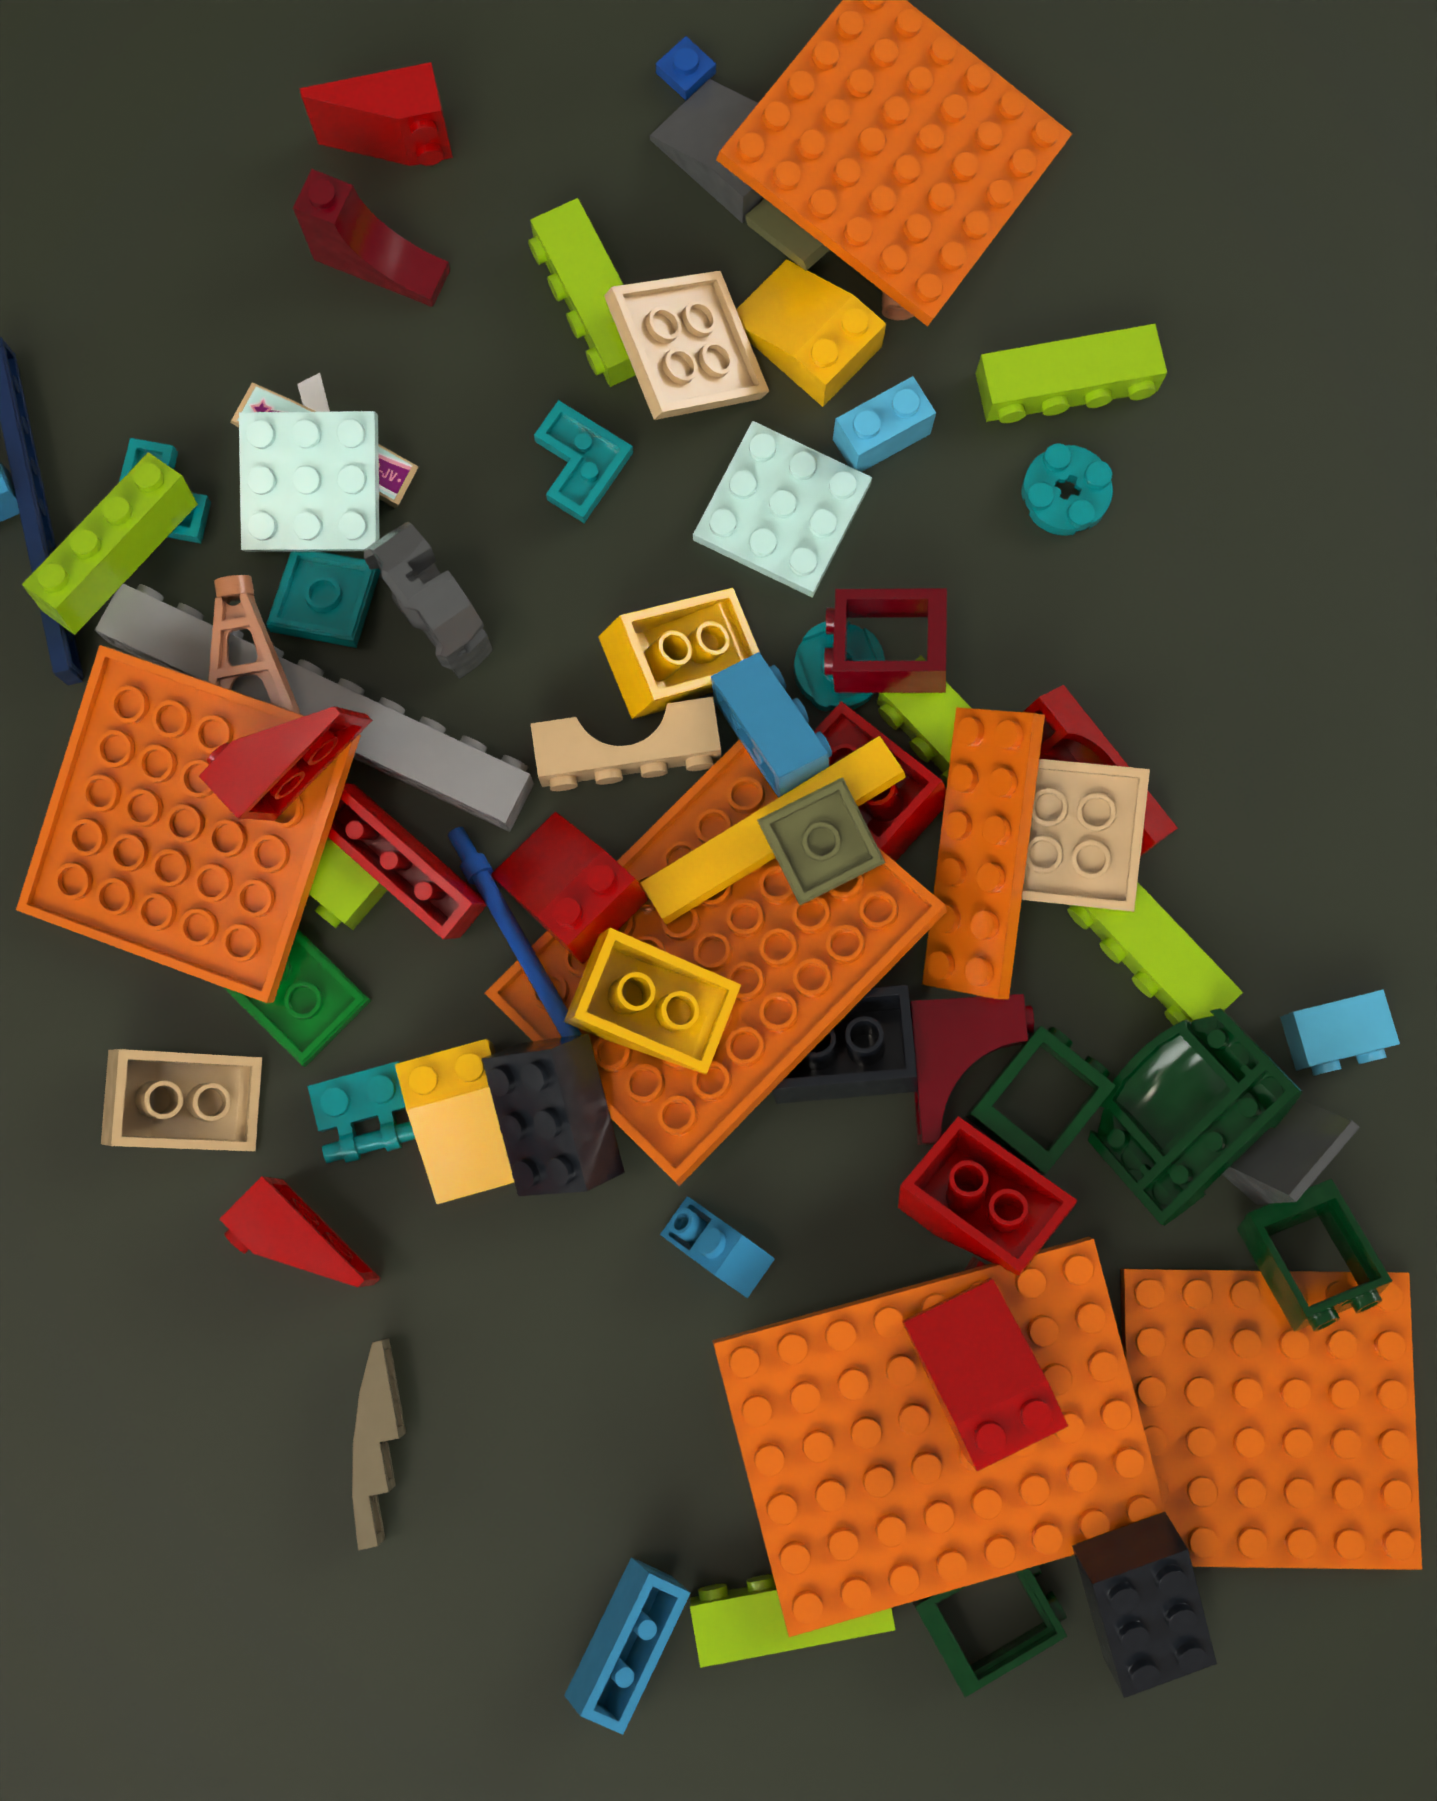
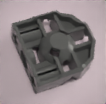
[364,522,493,679]

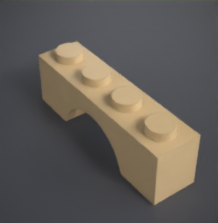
[531,697,721,791]

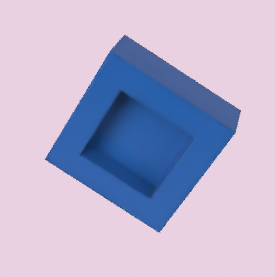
[655,36,716,101]

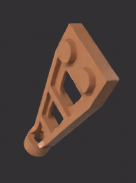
[208,575,300,714]

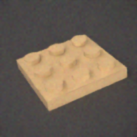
[604,271,769,420]
[1022,759,1150,912]

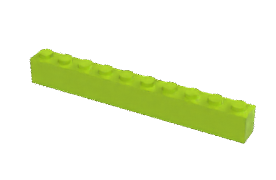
[877,655,1243,1026]

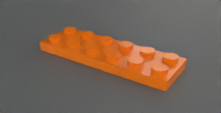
[922,707,1045,999]

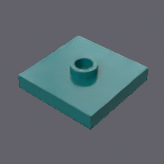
[266,552,380,648]

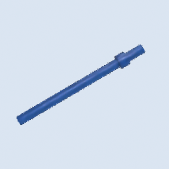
[448,827,582,1037]

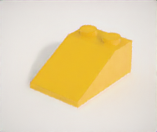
[736,259,886,407]
[598,588,759,719]
[564,928,741,1074]
[395,1039,515,1204]

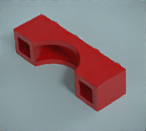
[1023,685,1178,857]

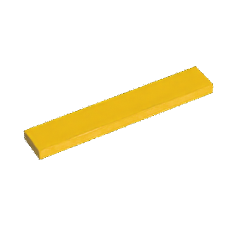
[640,736,906,925]

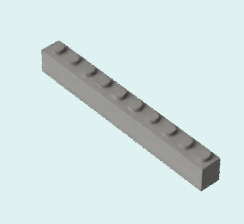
[95,583,534,832]

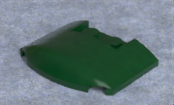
[1088,1008,1302,1226]

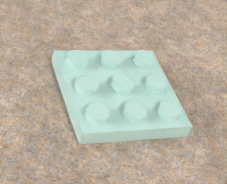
[239,411,380,552]
[693,421,872,598]

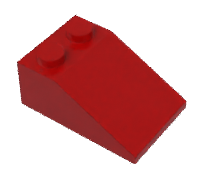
[299,62,453,166]
[814,701,946,862]
[199,706,373,821]
[491,811,649,965]
[898,1116,1077,1276]
[219,1176,381,1287]
[902,1278,1068,1471]

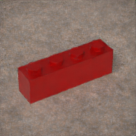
[328,783,487,940]

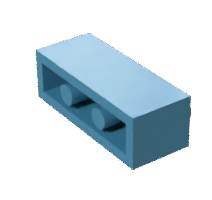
[711,652,832,798]
[564,1557,691,1735]

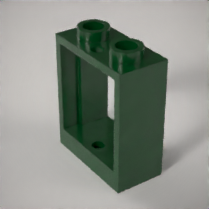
[965,1026,1116,1175]
[1237,1179,1392,1332]
[912,1566,1068,1698]

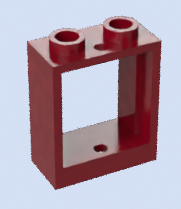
[824,588,947,693]

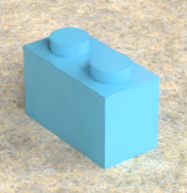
[832,376,936,472]
[1280,989,1400,1076]

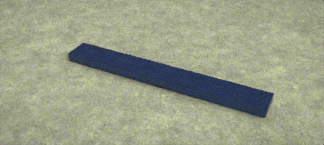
[0,337,84,686]

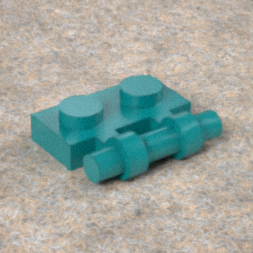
[307,1061,415,1164]

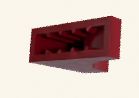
[293,169,451,307]
[910,994,1034,1145]

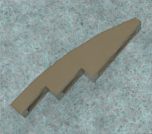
[352,1338,406,1551]

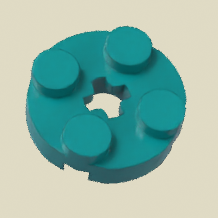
[1021,443,1113,536]
[793,621,885,711]

